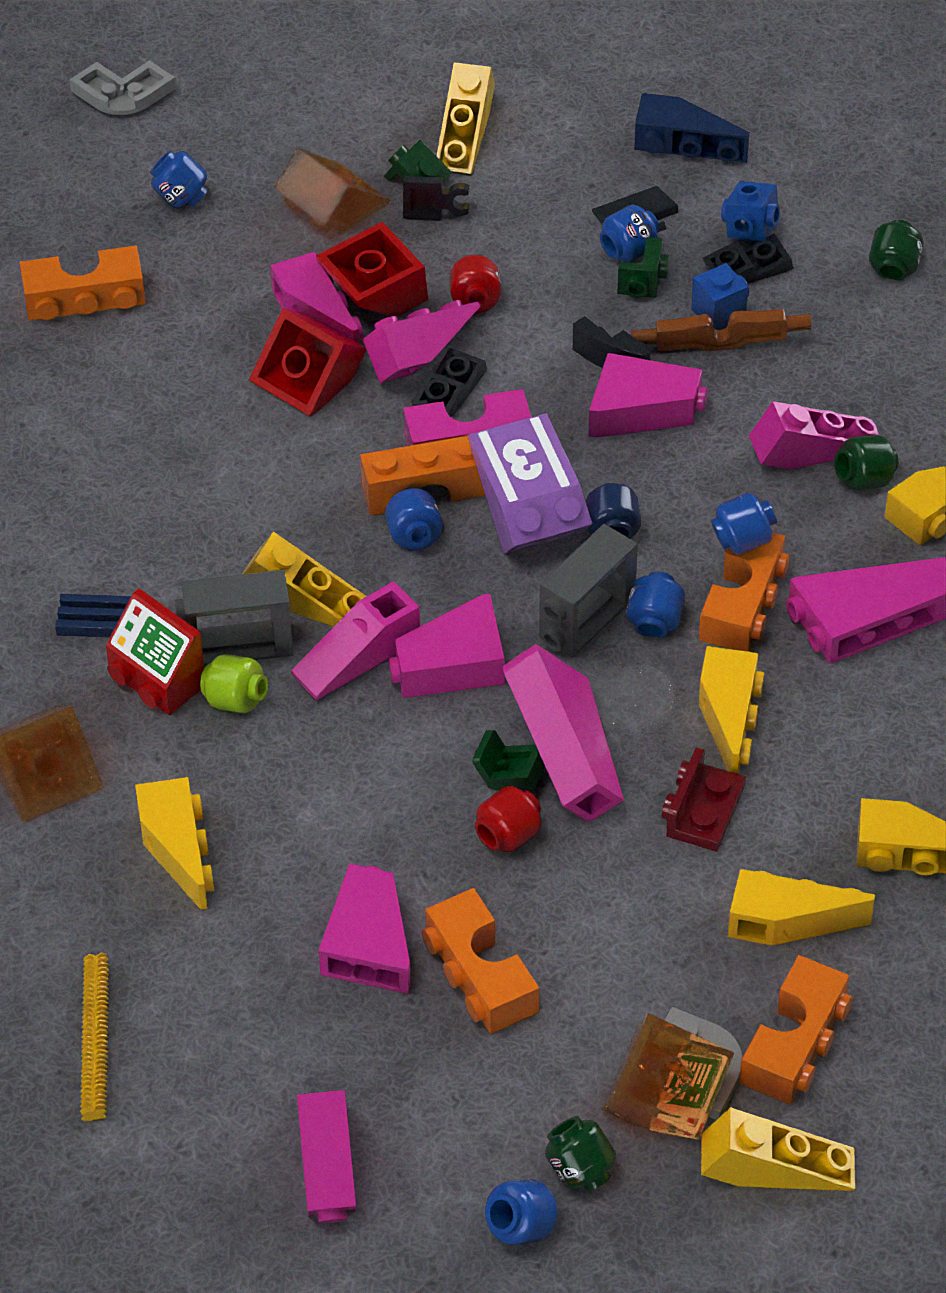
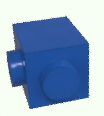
[691,263,749,330]

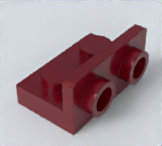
[661,747,746,852]

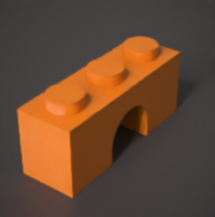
[20,245,146,321]
[360,436,486,516]
[699,532,790,652]
[422,888,539,1034]
[739,955,853,1105]

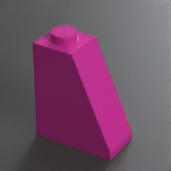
[589,353,708,438]
[388,594,505,698]
[318,863,411,994]
[297,1090,356,1223]

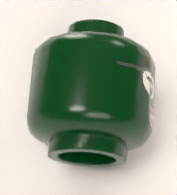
[869,220,924,280]
[545,1116,616,1191]

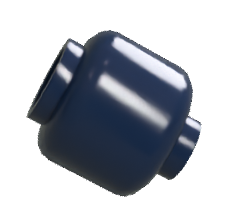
[585,483,641,539]

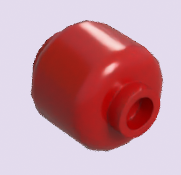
[449,255,501,313]
[475,786,541,853]

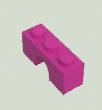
[403,389,531,446]

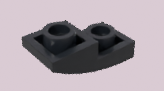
[703,233,794,284]
[572,316,651,368]
[411,348,487,417]

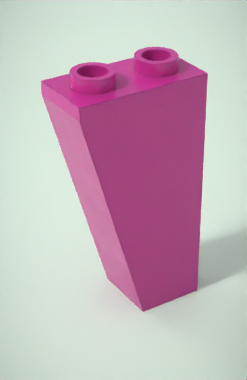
[786,557,946,664]
[502,644,624,821]

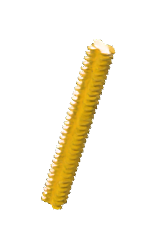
[80,952,109,1121]

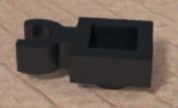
[403,176,470,219]

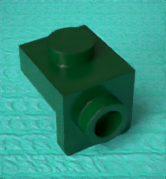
[384,140,452,181]
[617,237,669,298]
[472,730,545,790]

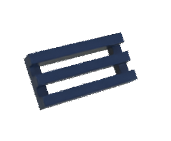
[55,594,131,637]

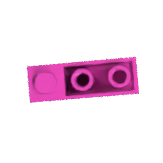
[270,252,364,343]
[363,300,480,383]
[748,401,879,470]
[291,581,420,701]

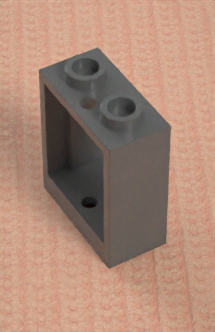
[539,524,638,658]
[175,570,293,666]

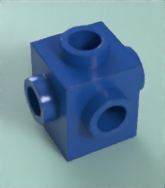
[721,181,780,243]

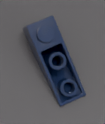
[634,93,750,163]

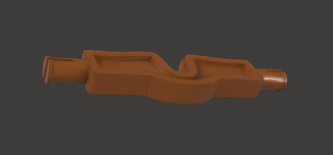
[631,309,812,351]

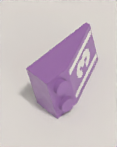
[467,413,592,554]

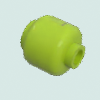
[200,654,268,714]

